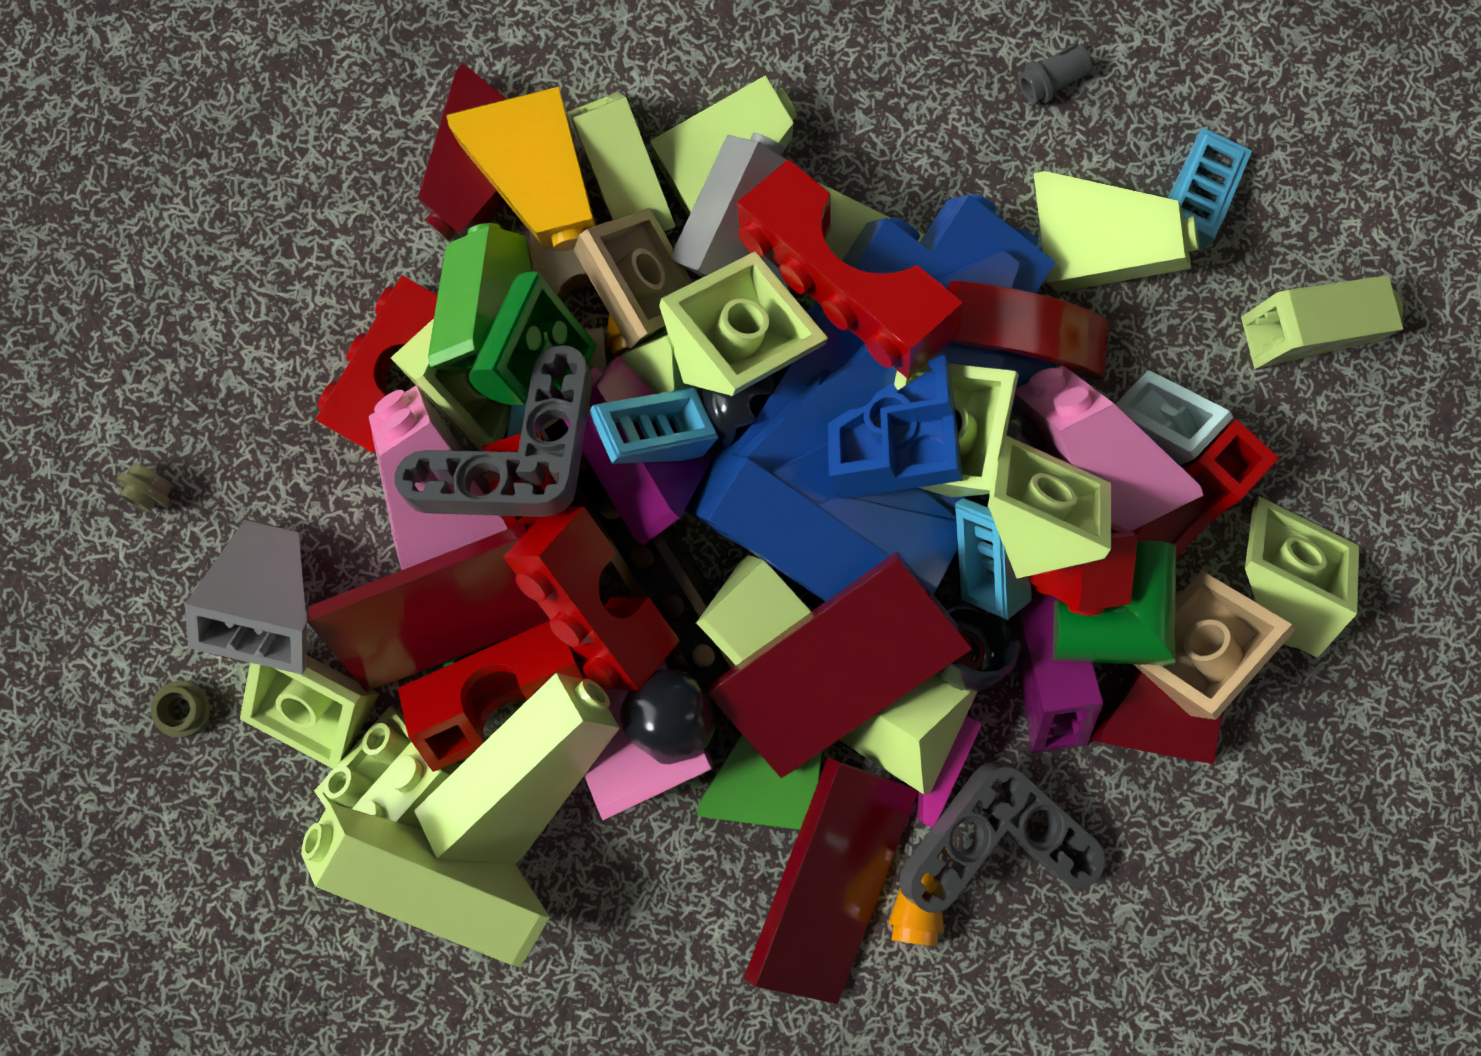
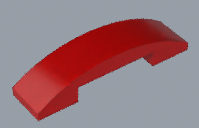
[949,280,1110,380]

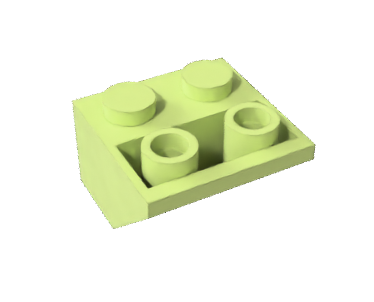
[314,706,460,829]

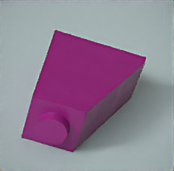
[563,357,716,546]
[1010,583,1103,754]

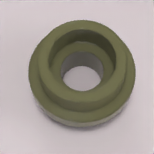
[115,463,174,512]
[151,681,210,737]

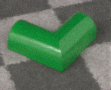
[469,272,597,405]
[1053,541,1176,666]

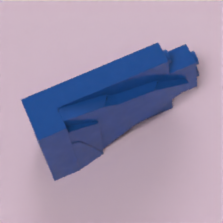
[684,194,1056,603]

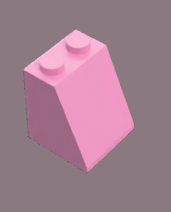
[1014,365,1203,532]
[369,385,507,570]
[582,658,714,820]

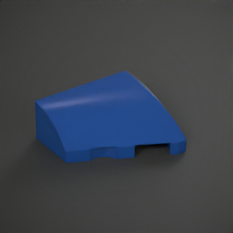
[828,355,962,499]

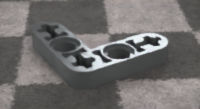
[394,345,593,517]
[899,762,1106,913]

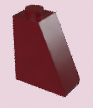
[417,63,508,243]
[1089,665,1223,764]

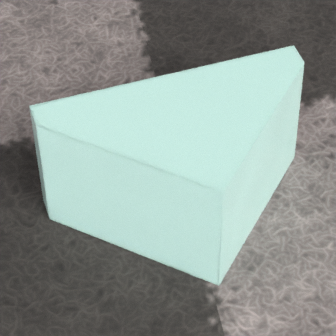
[1115,370,1233,465]

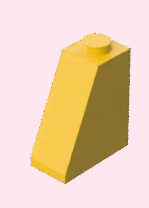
[446,87,596,251]

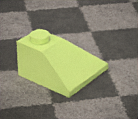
[1245,496,1359,658]

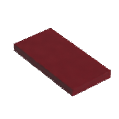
[307,522,550,692]
[707,551,972,779]
[743,757,918,1004]

